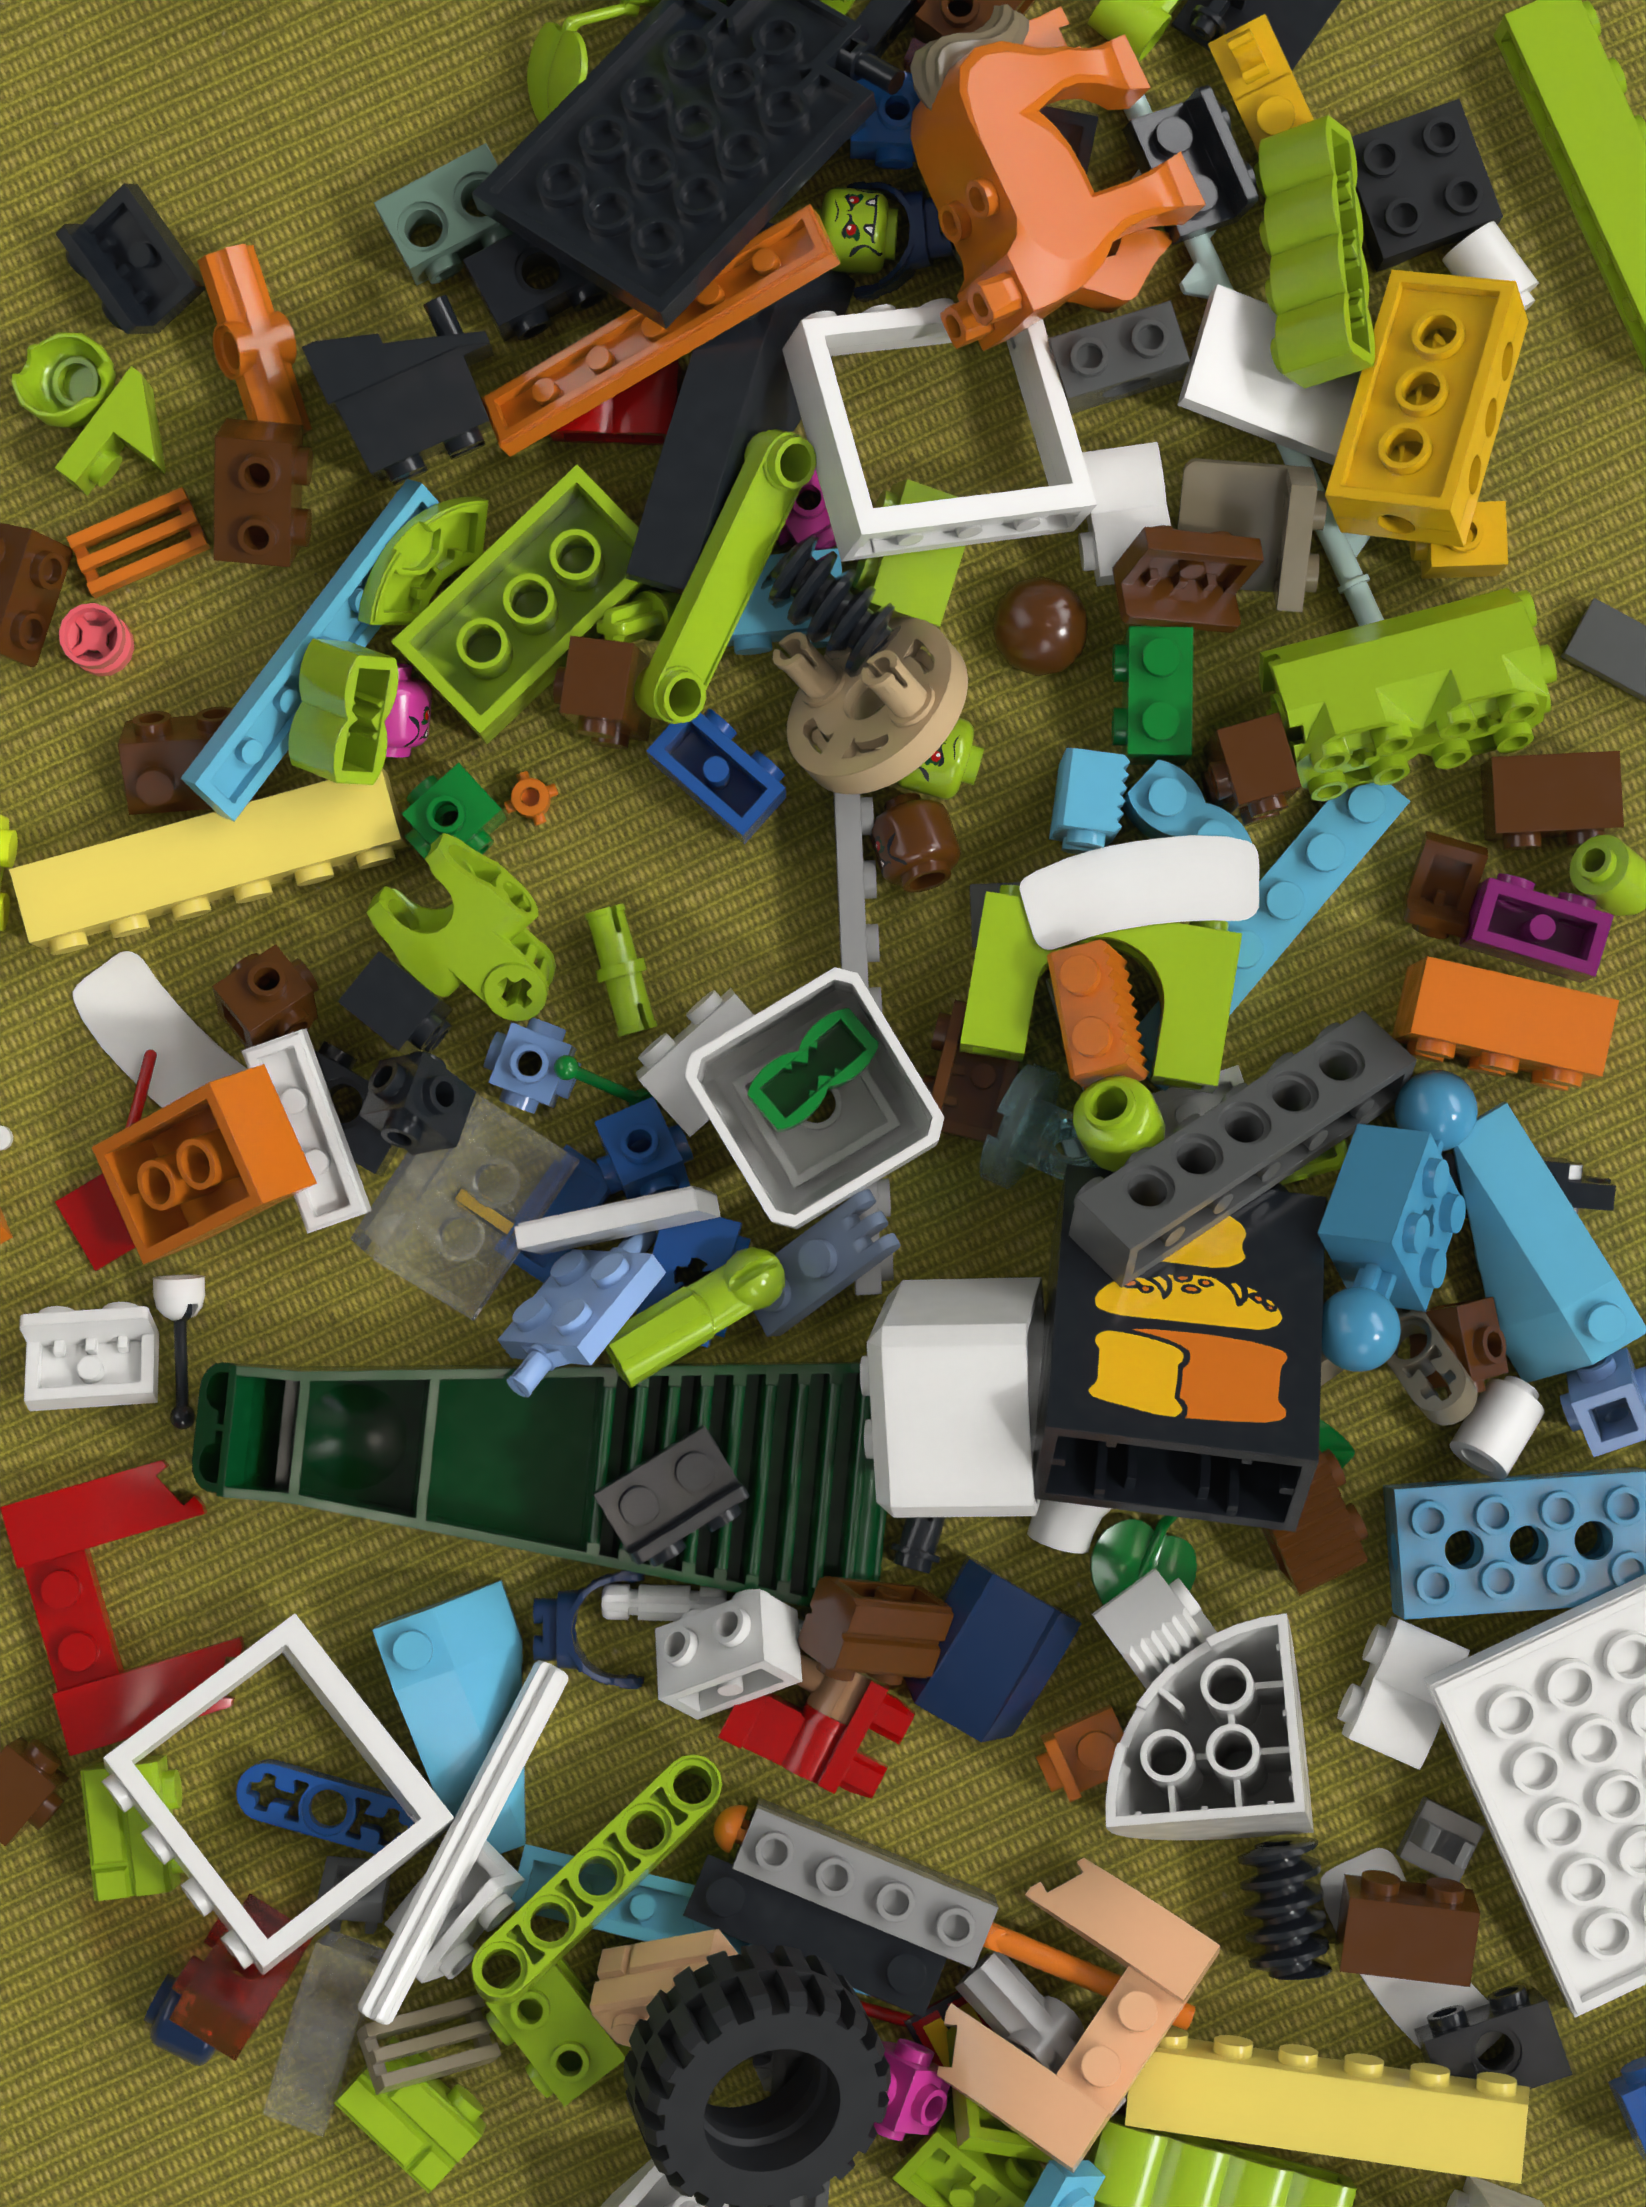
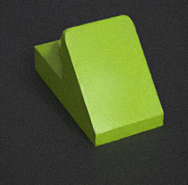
[55,366,166,496]

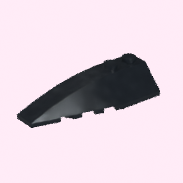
[626,222,856,595]

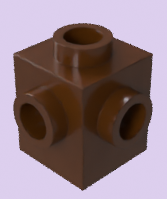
[212,944,319,1049]
[1409,1297,1509,1397]

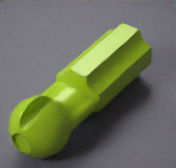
[605,1247,785,1388]

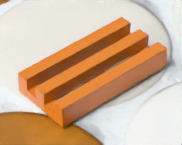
[66,487,211,599]

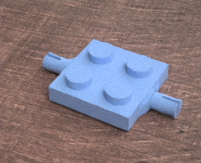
[498,1231,666,1397]

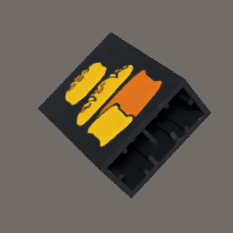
[1033,1164,1326,1532]

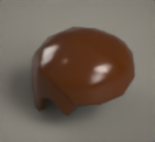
[993,576,1088,676]

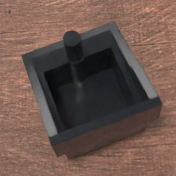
[302,295,494,486]

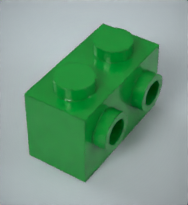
[1111,626,1193,765]

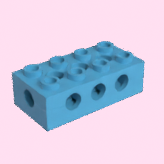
[1383,1467,1646,1620]

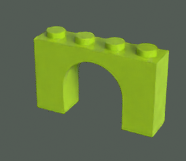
[959,885,1242,1094]

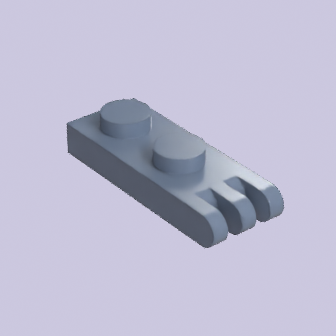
[753,1189,901,1337]

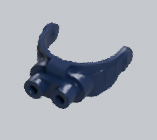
[847,181,956,302]
[533,1570,645,1689]

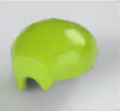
[11,332,116,429]

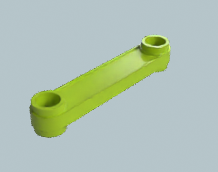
[634,429,816,724]

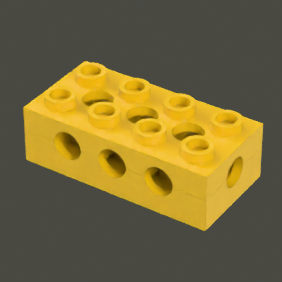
[1325,270,1528,547]

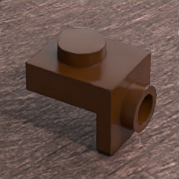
[1403,831,1489,939]

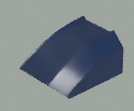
[904,1555,1082,1742]

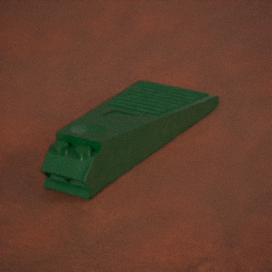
[192,1362,887,1607]

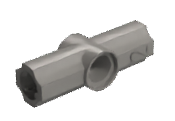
[955,1950,1128,2117]

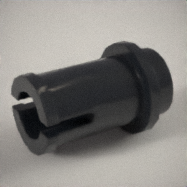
[891,1517,946,1574]

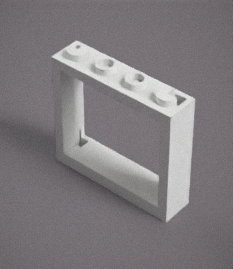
[782,298,1097,562]
[101,1614,454,1975]

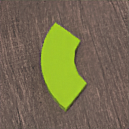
[358,496,489,625]

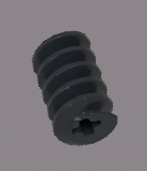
[761,534,901,678]
[1237,1837,1332,1980]

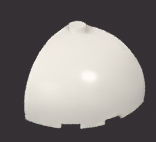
[1106,1613,1314,1840]

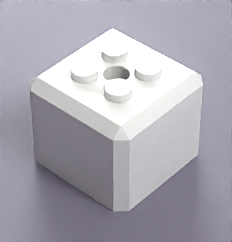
[684,967,944,1229]
[860,1277,1045,1518]

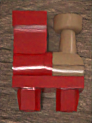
[718,1654,915,1799]

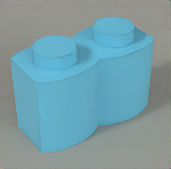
[1123,760,1252,843]

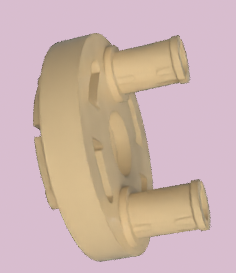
[773,617,968,794]

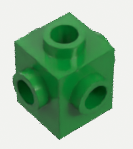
[401,762,507,859]

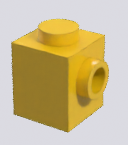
[1409,501,1508,579]

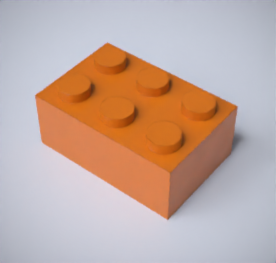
[1392,956,1619,1091]
[92,1064,317,1265]

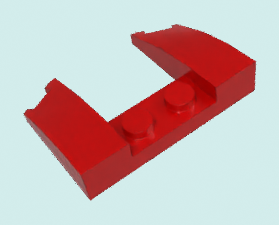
[0,1459,245,1756]

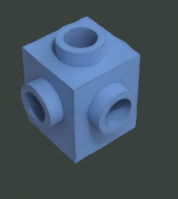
[484,1017,581,1114]
[1560,1347,1646,1457]

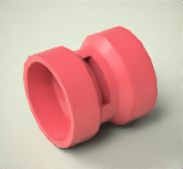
[59,603,134,677]

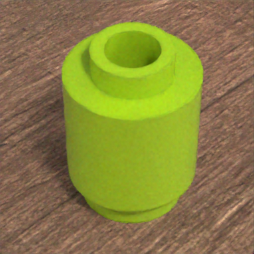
[1570,835,1646,916]

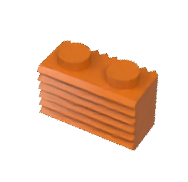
[1047,939,1149,1090]

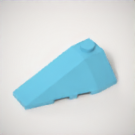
[1452,1101,1646,1383]
[372,1580,526,1854]

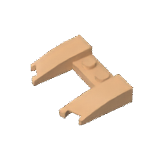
[937,1858,1220,2173]

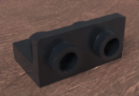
[1122,85,1258,245]
[591,1425,750,1567]

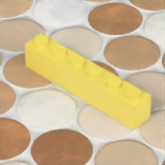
[9,768,408,955]
[1125,2027,1530,2184]

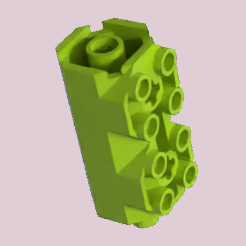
[1259,588,1557,801]

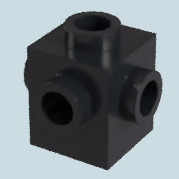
[360,1051,476,1155]

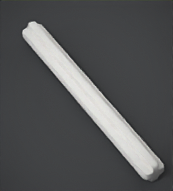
[358,1660,568,2025]

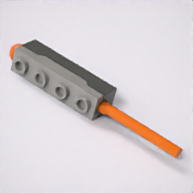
[714,1797,1195,2031]

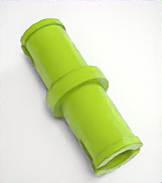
[584,903,658,1037]

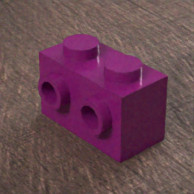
[1459,873,1614,983]

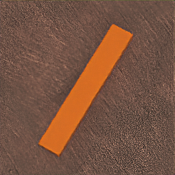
[481,204,841,457]

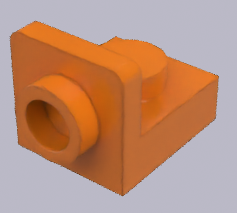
[1036,1705,1124,1802]

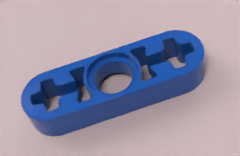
[236,1759,414,1854]

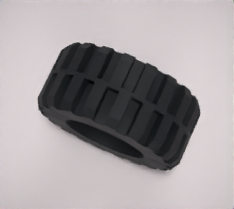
[623,1944,891,2207]

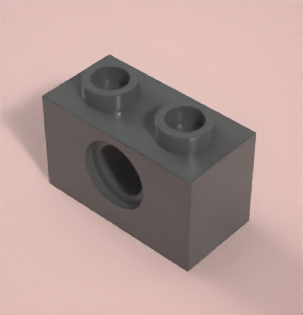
[1048,300,1190,414]

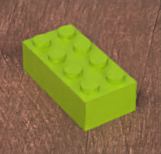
[391,464,653,744]

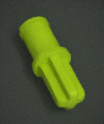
[596,590,681,643]

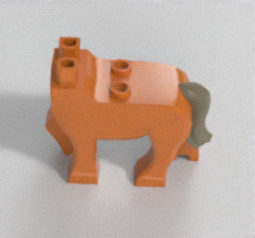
[910,4,1206,351]

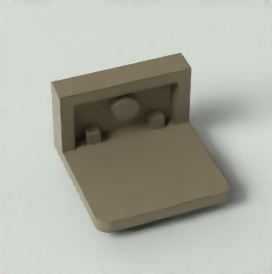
[1177,458,1327,612]

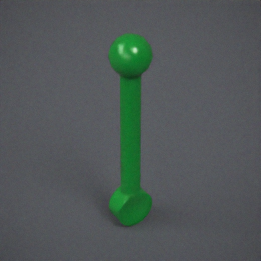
[553,1055,657,1106]

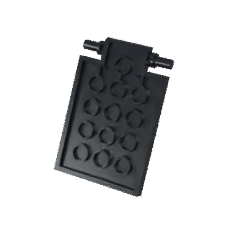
[472,0,905,329]

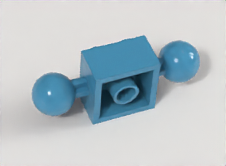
[1317,1070,1478,1372]

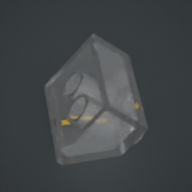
[350,1089,580,1321]

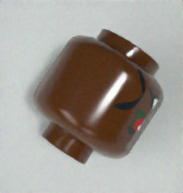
[870,793,961,893]

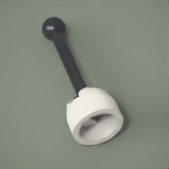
[153,1275,205,1430]

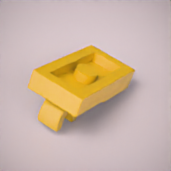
[1208,14,1314,154]

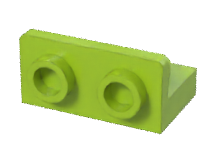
[892,2098,1044,2207]

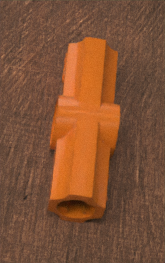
[197,244,312,434]

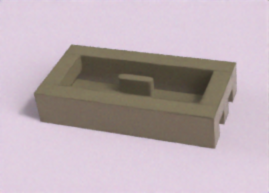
[356,1994,501,2095]

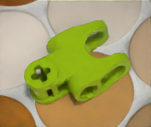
[366,833,556,1021]

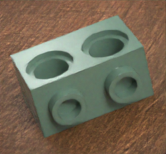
[374,143,514,286]

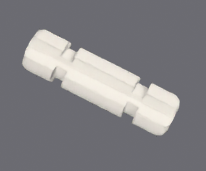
[601,1584,727,1621]

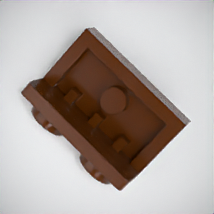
[0,523,73,667]
[1112,525,1264,633]
[118,706,258,815]
[922,999,1020,1147]

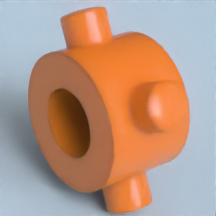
[504,771,559,826]

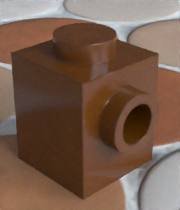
[0,1737,69,1846]

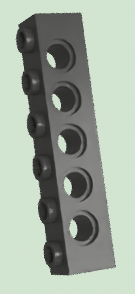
[1069,1011,1417,1288]

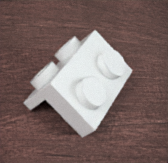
[20,1302,159,1411]
[385,1840,525,1983]

